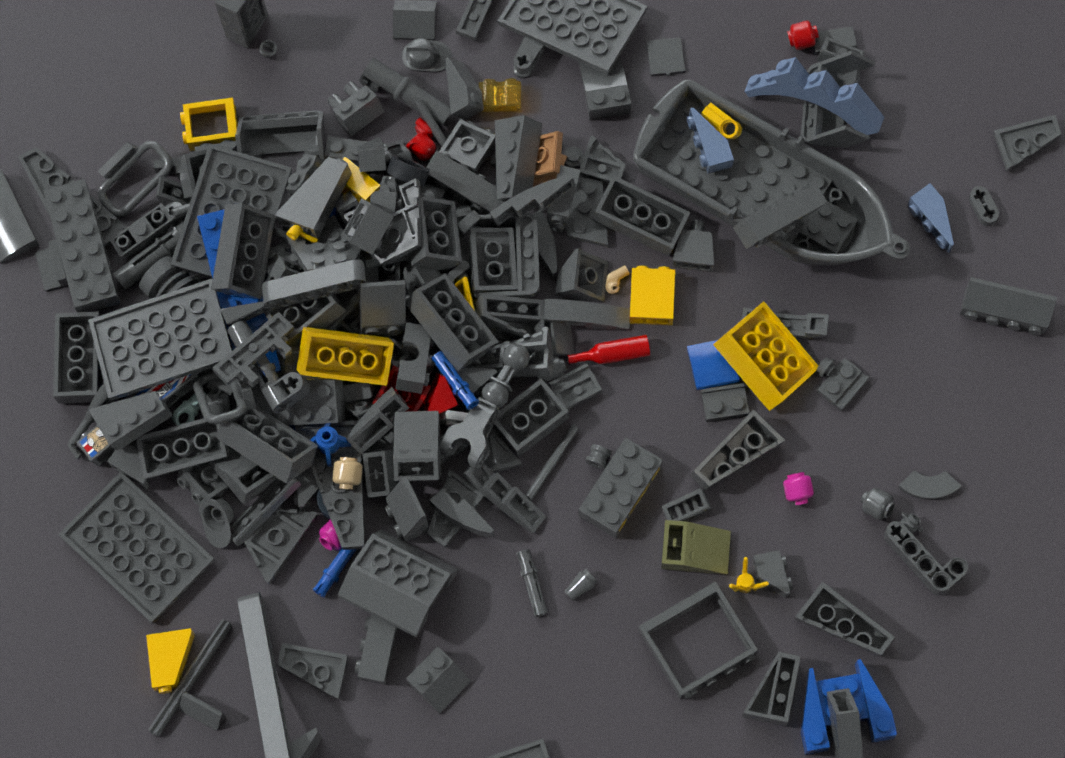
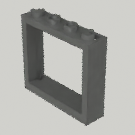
[638,581,758,699]

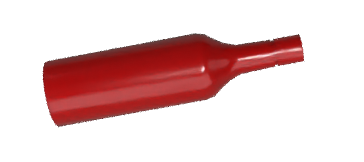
[567,335,650,364]

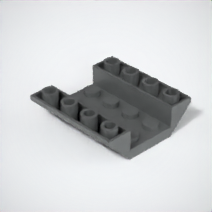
[338,530,459,637]

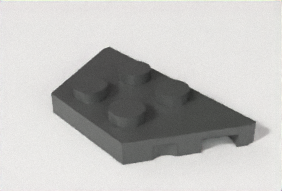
[244,507,318,585]

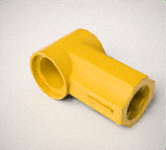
[701,102,742,139]

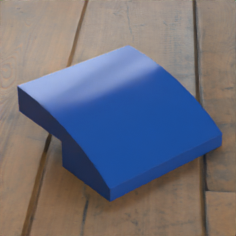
[687,340,739,390]

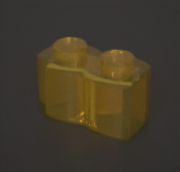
[479,78,522,112]

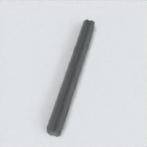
[148,619,232,737]

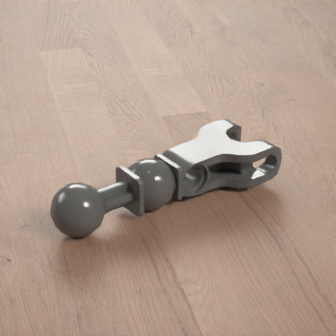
[440,344,530,469]

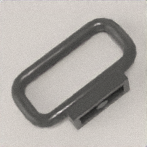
[98,141,173,217]
[193,372,256,424]

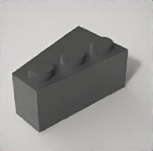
[474,294,544,340]
[742,652,801,727]

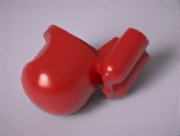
[405,117,436,161]

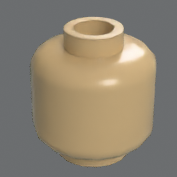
[333,457,362,490]

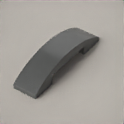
[742,308,829,338]

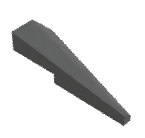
[442,327,554,377]

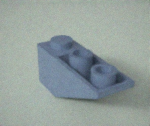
[687,108,734,174]
[908,183,954,253]

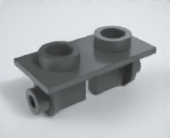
[344,399,372,420]

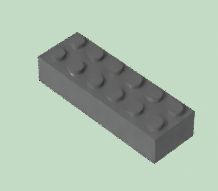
[43,179,121,312]

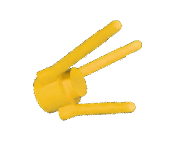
[729,557,769,593]

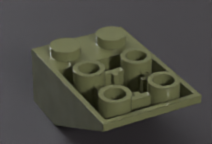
[661,520,731,575]

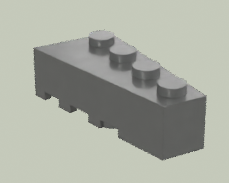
[495,115,542,202]
[733,180,827,250]
[690,409,785,491]

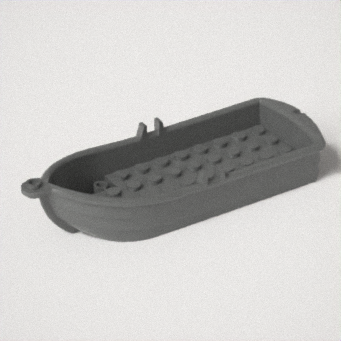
[633,79,910,265]

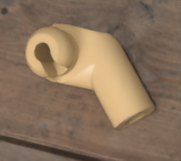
[605,265,630,294]

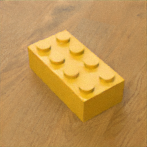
[296,327,394,386]

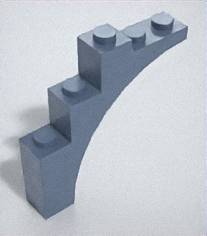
[744,57,884,135]

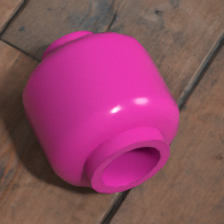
[783,472,814,505]
[319,519,342,551]

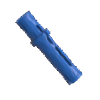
[432,351,479,410]
[312,548,357,598]

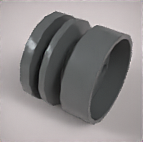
[139,256,197,299]

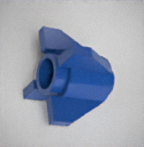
[310,423,351,467]

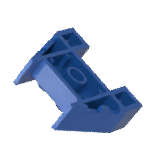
[801,659,897,755]

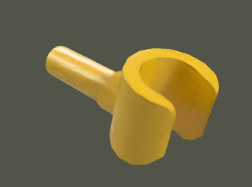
[286,225,318,243]

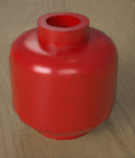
[787,20,819,50]

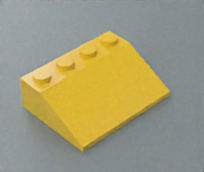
[713,301,818,411]

